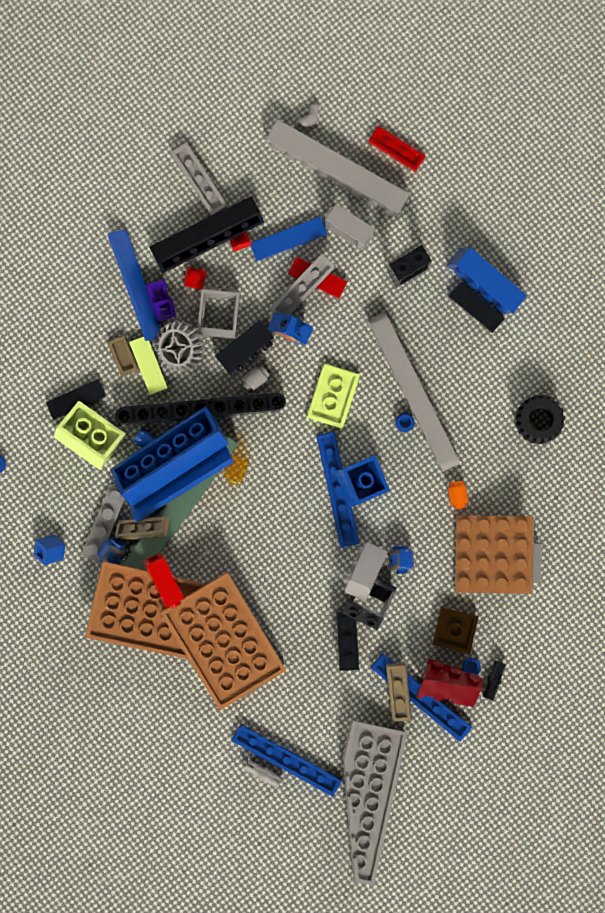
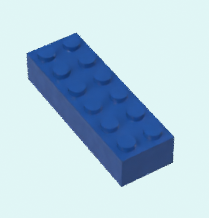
[110,406,229,507]

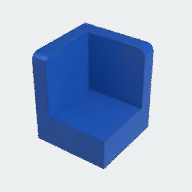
[34,535,66,566]

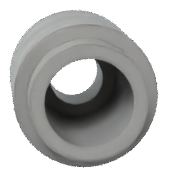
[241,365,270,393]

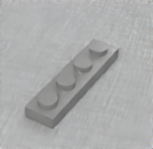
[171,142,228,216]
[269,253,336,315]
[81,484,125,562]

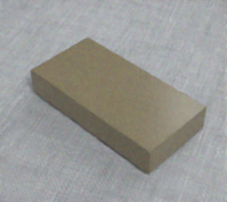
[107,335,139,377]

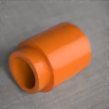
[447,481,469,509]

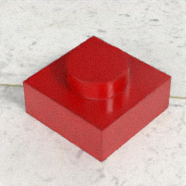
[230,232,252,252]
[184,267,207,290]

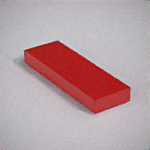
[368,126,426,173]
[288,257,347,299]

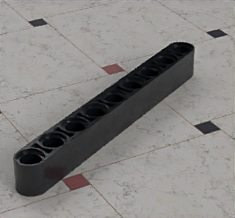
[115,393,286,426]

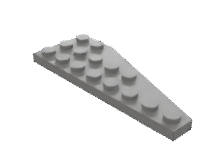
[343,720,408,886]

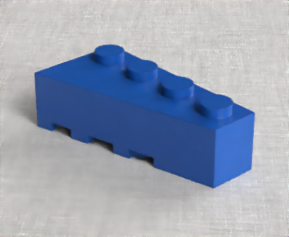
[446,247,527,314]

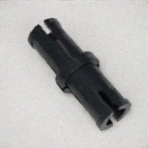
[482,660,507,701]

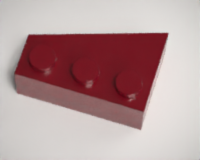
[417,659,483,707]

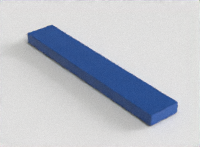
[108,229,161,341]
[316,431,360,548]
[128,446,234,522]
[371,653,472,742]
[231,724,342,797]

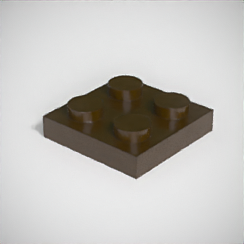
[432,607,479,654]

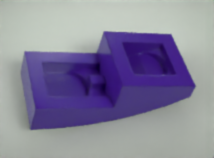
[145,279,176,321]

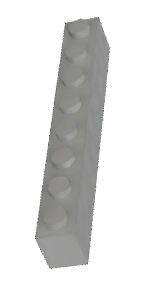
[266,119,410,217]

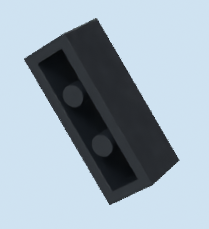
[215,320,274,375]
[336,612,359,671]

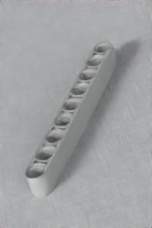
[367,312,460,472]

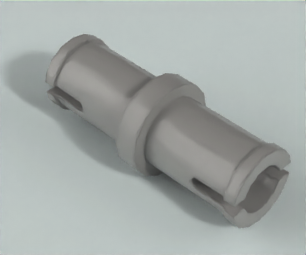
[244,759,284,789]

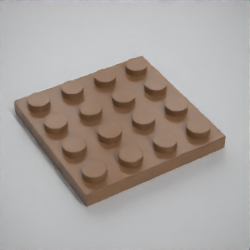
[455,515,534,594]

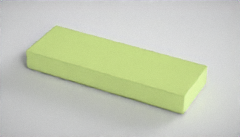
[129,337,168,396]

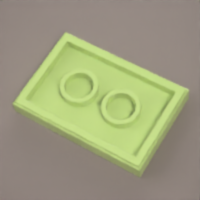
[306,363,360,429]

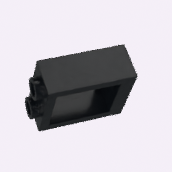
[387,245,432,288]
[342,578,397,630]

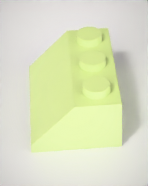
[54,401,126,470]

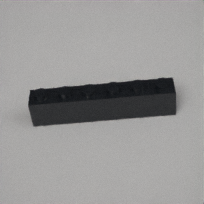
[149,196,264,274]

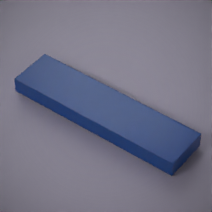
[251,216,327,262]

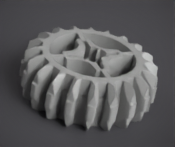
[154,320,206,372]

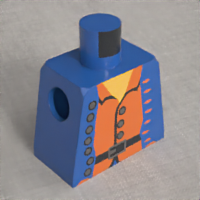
[267,312,313,345]

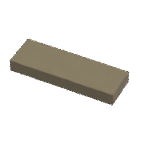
[115,516,170,540]
[386,662,412,722]

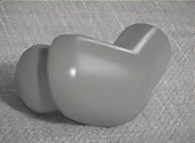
[297,104,319,129]

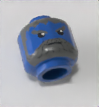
[98,537,126,564]
[388,546,414,574]

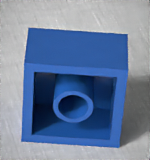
[335,455,390,507]

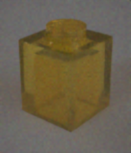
[224,455,250,486]

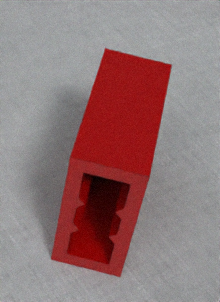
[142,553,184,609]

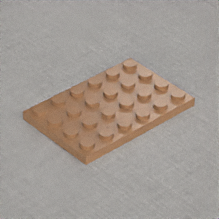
[85,561,207,659]
[160,572,286,710]

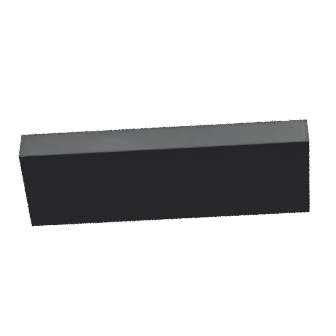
[449,282,505,333]
[45,379,106,420]

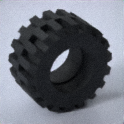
[515,395,565,444]

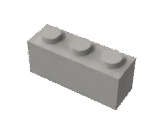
[344,542,388,602]

